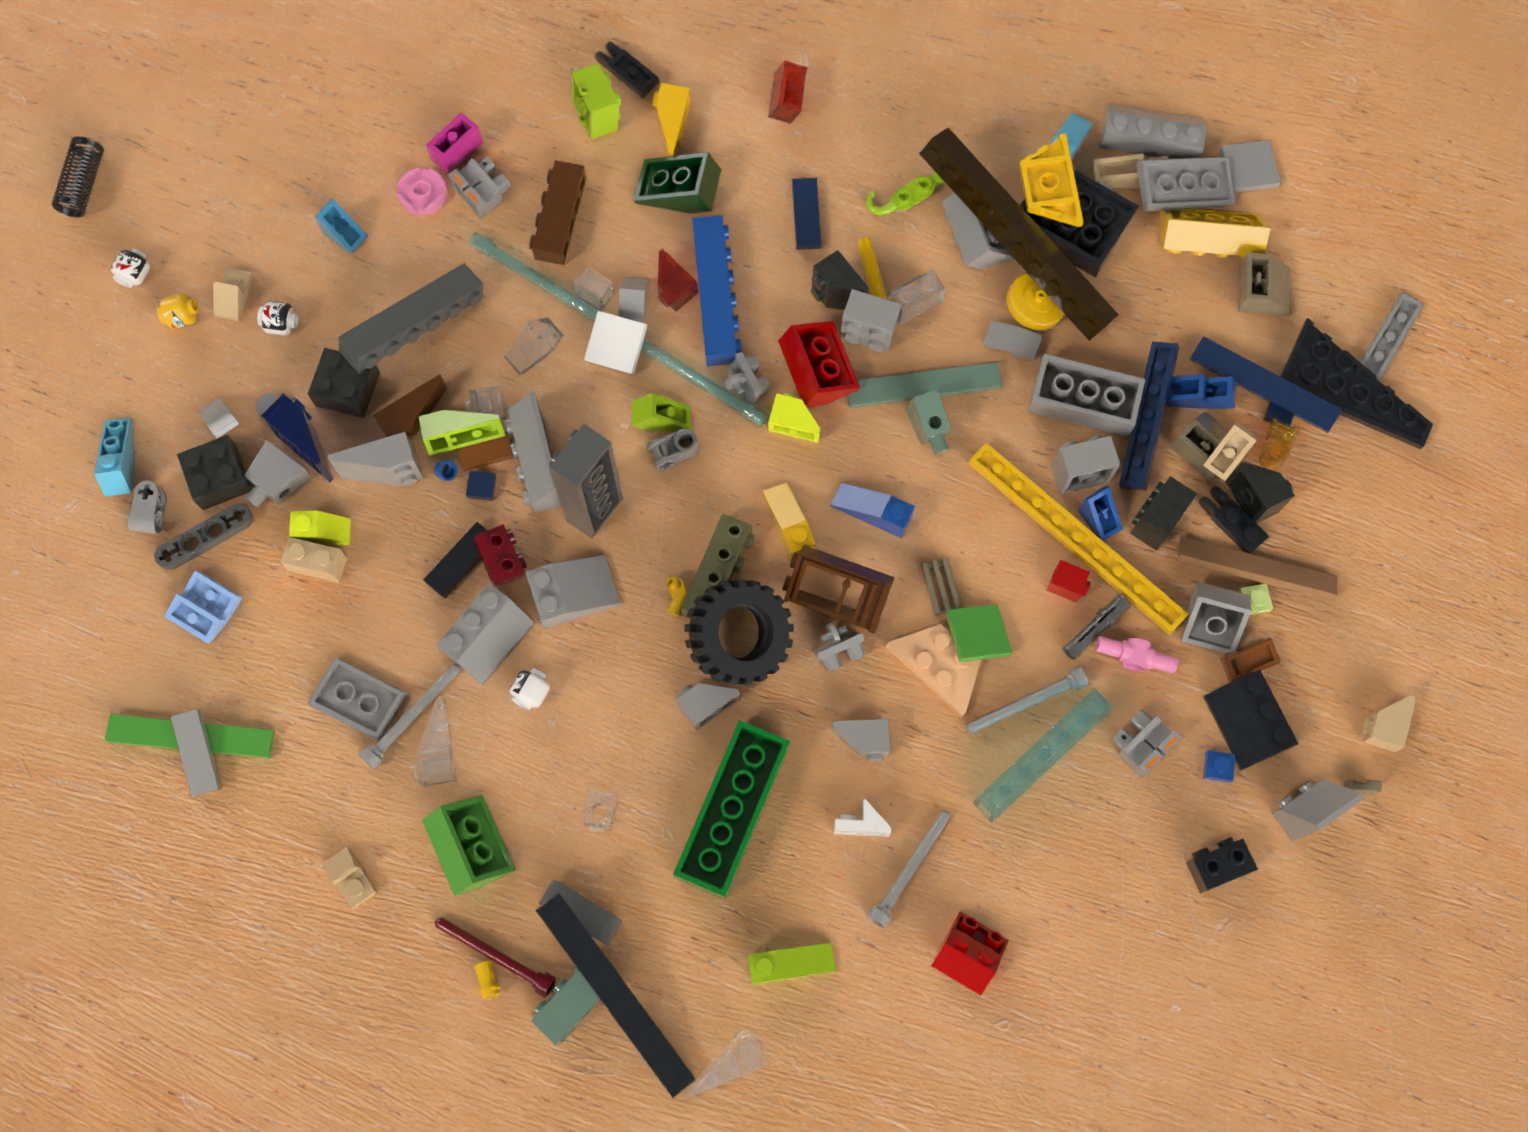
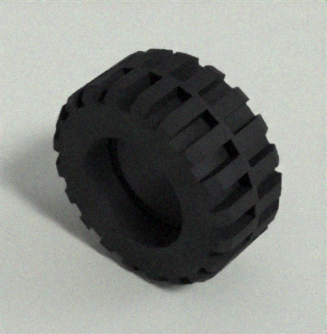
[684,580,794,685]

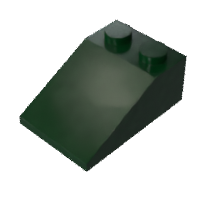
[634,152,722,213]

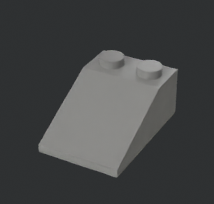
[327,432,423,486]
[526,555,621,629]
[1273,779,1364,841]

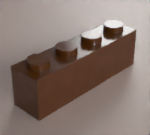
[529,160,586,265]

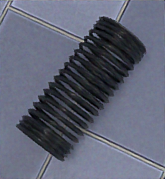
[51,136,104,218]

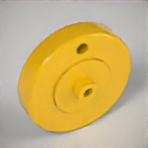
[1006,273,1064,330]

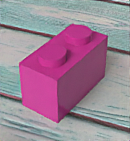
[426,112,483,174]

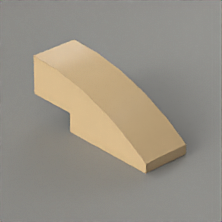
[1093,154,1169,189]

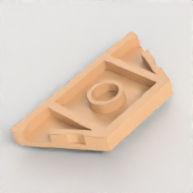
[886,624,981,717]

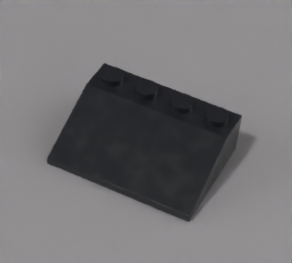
[1020,169,1139,278]

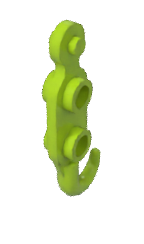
[866,171,946,216]

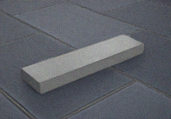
[1360,292,1424,381]

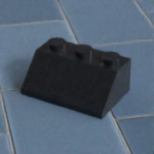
[1203,670,1299,771]

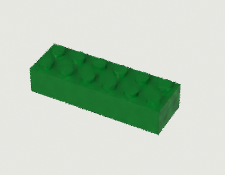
[673,720,790,900]

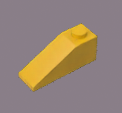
[653,83,691,157]
[762,482,816,563]

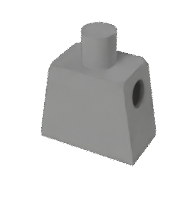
[245,441,311,507]

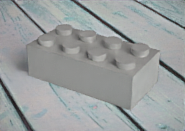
[1028,354,1145,437]

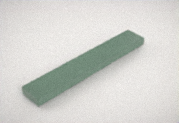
[847,362,1002,408]

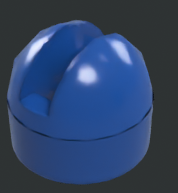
[434,460,458,481]

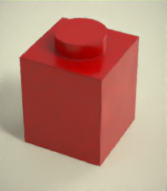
[1046,560,1091,602]

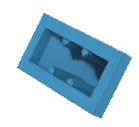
[314,199,368,253]

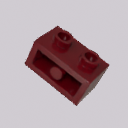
[473,524,527,588]

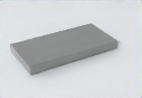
[1136,156,1236,212]

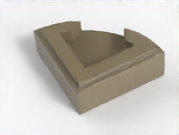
[1344,779,1382,796]

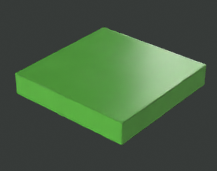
[946,604,1012,662]

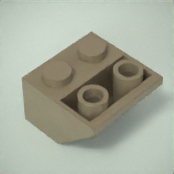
[1238,252,1290,316]
[1171,411,1229,481]

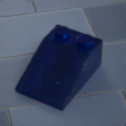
[261,393,333,483]

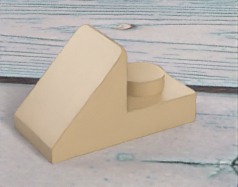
[213,268,254,322]
[1203,422,1259,481]
[323,847,377,909]

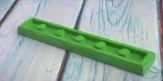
[104,714,275,759]

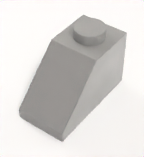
[676,683,740,730]
[832,719,890,762]

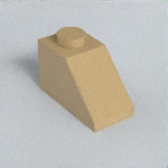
[1362,695,1416,753]

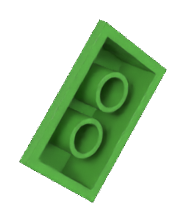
[422,795,515,897]

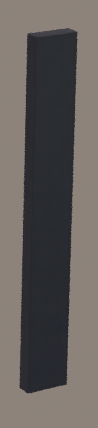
[535,892,696,1098]

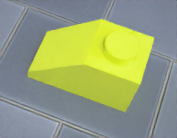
[768,393,821,443]
[289,511,351,546]

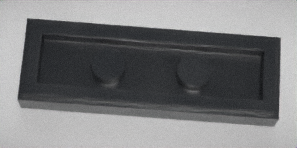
[423,522,487,598]

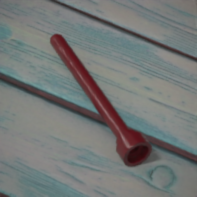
[435,918,557,998]

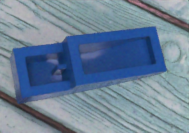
[1166,374,1236,409]

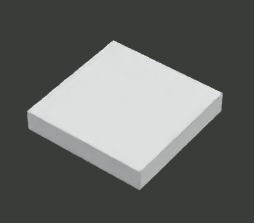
[584,311,648,375]

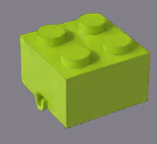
[571,63,621,140]

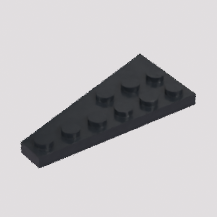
[1280,317,1433,449]

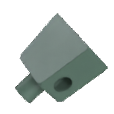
[905,389,951,455]

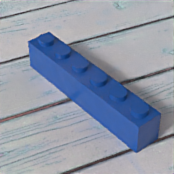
[692,215,741,367]

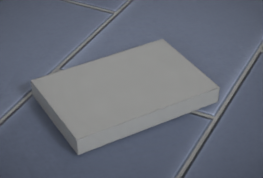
[307,657,407,741]

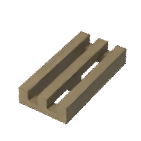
[921,558,961,616]

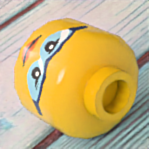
[157,293,199,330]

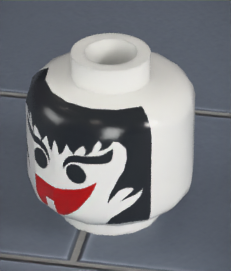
[110,248,150,288]
[257,301,299,336]
[509,668,550,711]

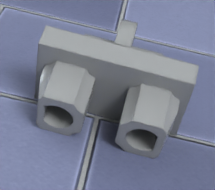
[724,352,770,405]
[813,623,865,671]

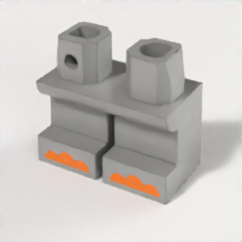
[448,157,511,219]
[1112,710,1182,778]

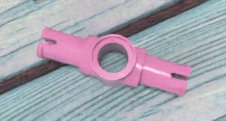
[1095,636,1179,674]

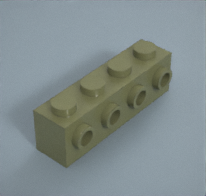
[681,513,755,619]

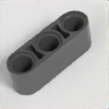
[538,879,622,946]

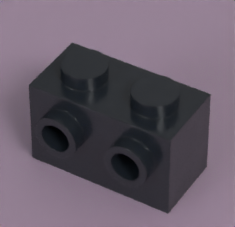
[1186,837,1258,894]

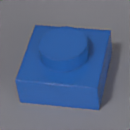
[1203,750,1235,783]

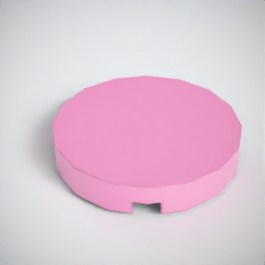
[397,168,447,216]

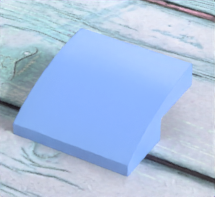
[164,570,243,643]

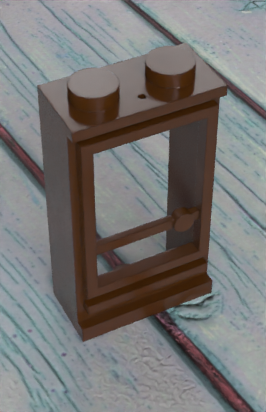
[782,545,895,634]

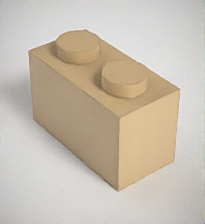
[281,537,347,583]

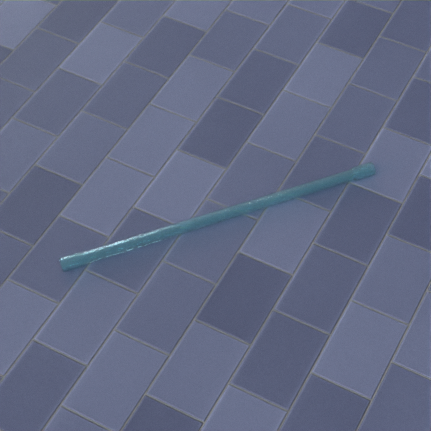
[468,232,768,427]

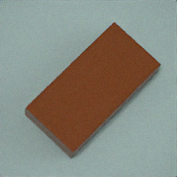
[458,432,514,471]
[1220,638,1281,682]

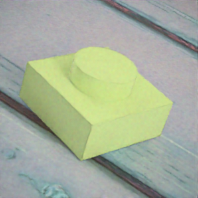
[1238,584,1273,615]

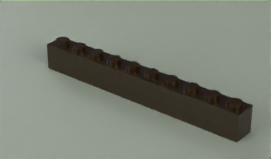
[919,127,1119,341]

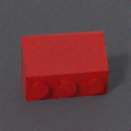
[778,321,860,408]

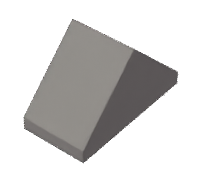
[619,277,649,324]

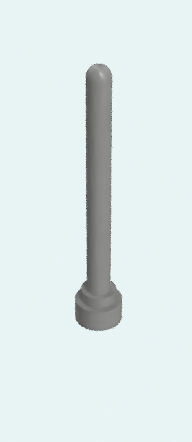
[358,664,460,770]
[966,666,1089,733]
[866,810,950,929]

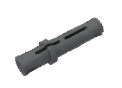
[1062,594,1131,660]

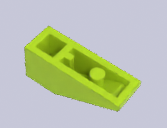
[419,410,505,456]
[748,943,836,986]

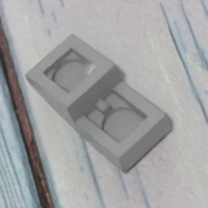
[984,321,1043,360]
[198,397,239,439]

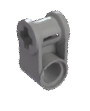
[647,429,699,471]
[128,481,167,534]

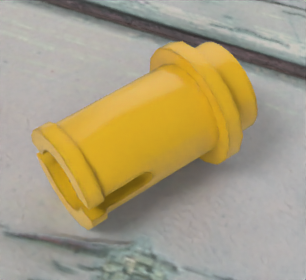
[473,961,501,1000]

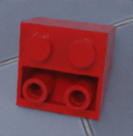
[931,911,1009,996]

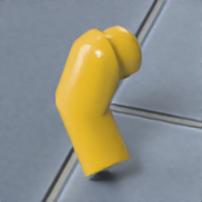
[666,576,688,617]

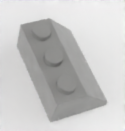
[942,193,1015,269]
[436,583,534,685]

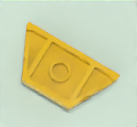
[1019,133,1083,227]

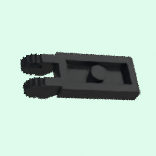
[595,41,659,98]
[1199,486,1269,554]

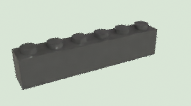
[338,263,484,373]

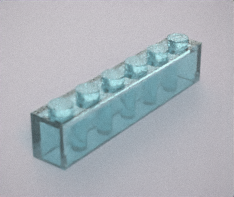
[973,688,1114,823]

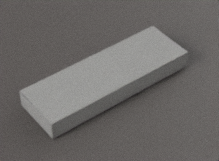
[170,709,221,797]

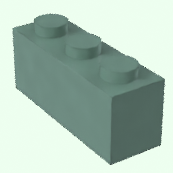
[531,966,601,1046]

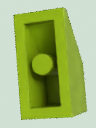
[631,393,691,432]

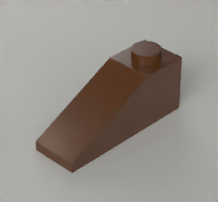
[373,374,447,441]

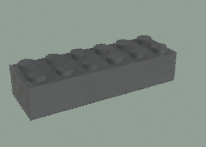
[549,424,623,539]

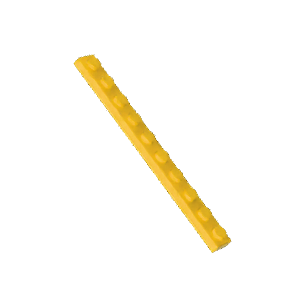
[968,442,1188,635]

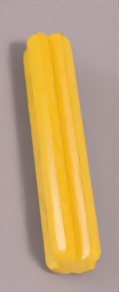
[858,237,888,300]

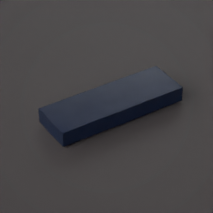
[792,178,821,250]

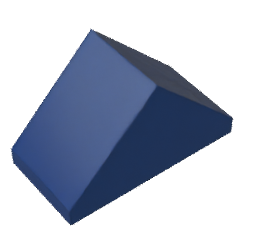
[1078,485,1123,541]

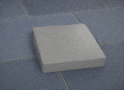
[1220,140,1281,193]

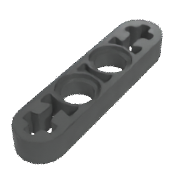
[154,504,253,570]

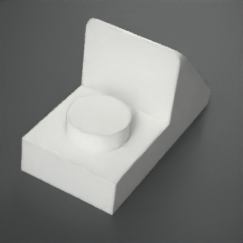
[833,799,891,837]

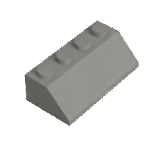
[1100,103,1207,159]
[505,392,561,513]

